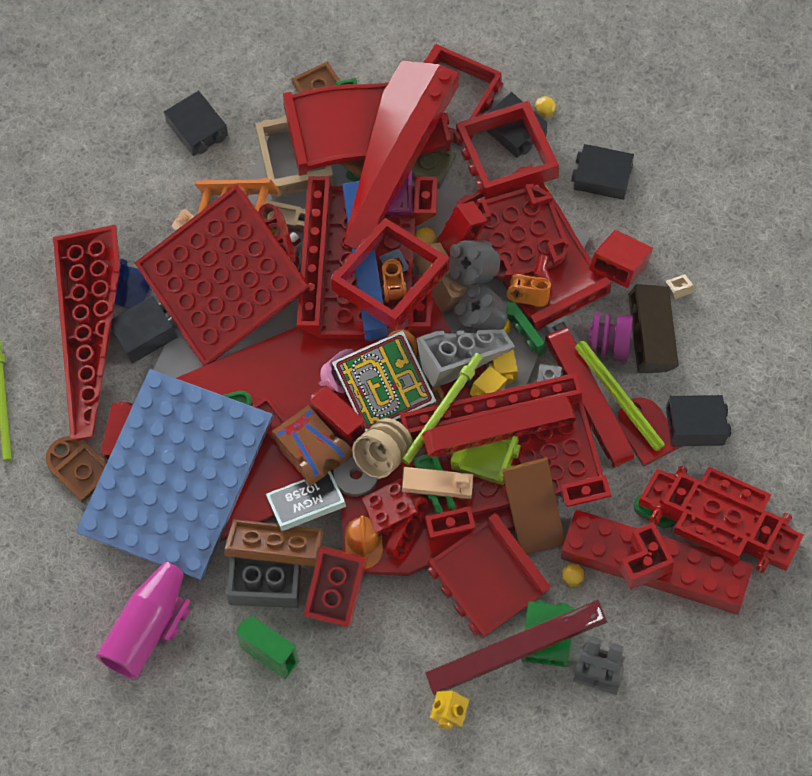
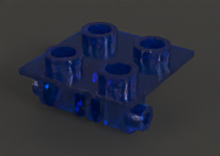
[114,259,150,309]

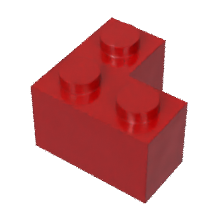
[620,522,674,590]

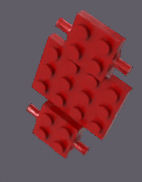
[638,466,804,573]

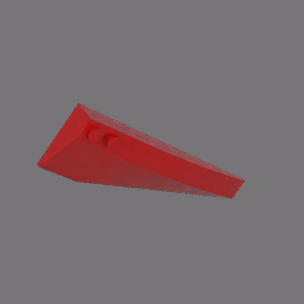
[343,61,459,250]
[53,225,120,441]

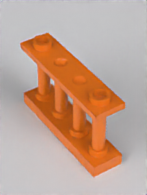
[195,178,280,214]

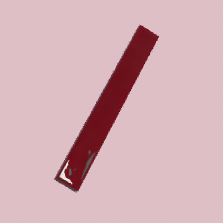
[425,600,608,696]

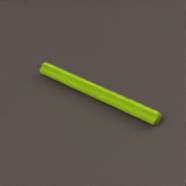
[575,341,665,451]

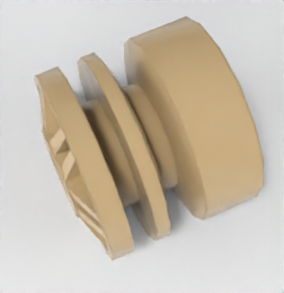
[352,418,413,479]

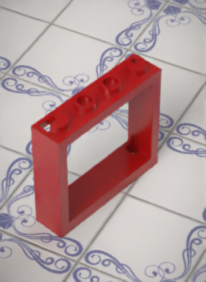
[423,44,504,146]
[454,101,559,199]
[331,218,449,331]

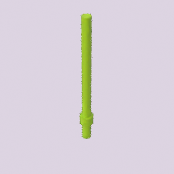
[0,339,12,462]
[401,353,483,465]

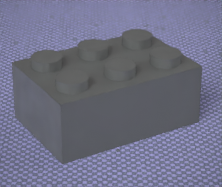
[227,557,302,608]

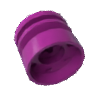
[588,312,633,362]

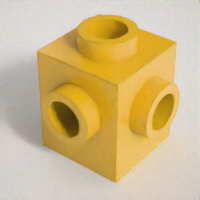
[430,691,469,730]

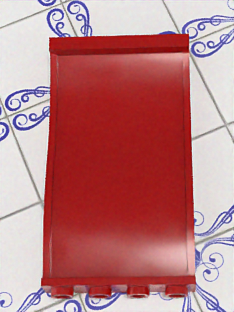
[283,82,454,176]
[457,164,611,332]

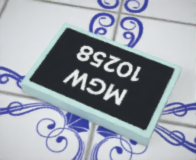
[266,471,346,531]

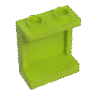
[451,436,521,485]

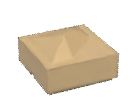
[665,274,695,299]

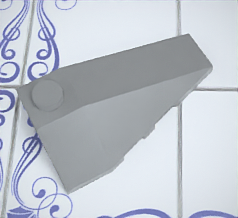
[417,329,515,388]

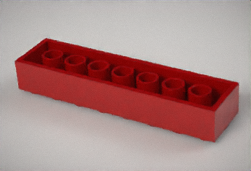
[561,509,754,615]

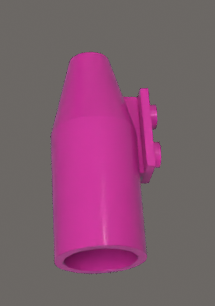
[96,562,191,680]

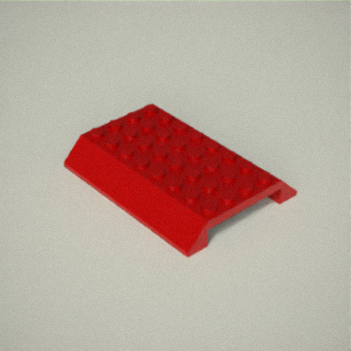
[297,176,438,339]
[400,373,612,539]

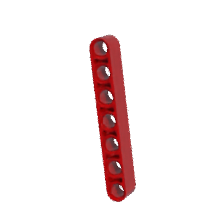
[545,327,635,468]
[422,397,576,457]

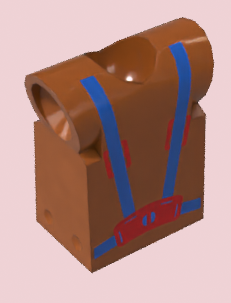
[272,405,353,488]

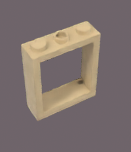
[255,116,334,198]

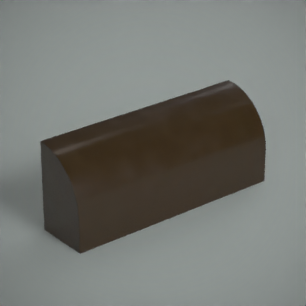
[628,284,679,373]

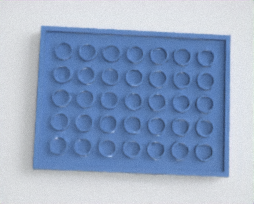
[76,369,274,581]

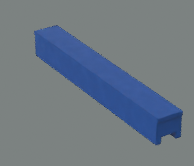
[342,181,388,342]

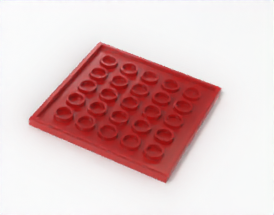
[135,184,310,366]

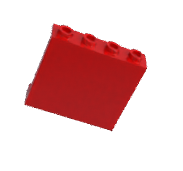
[427,513,551,639]

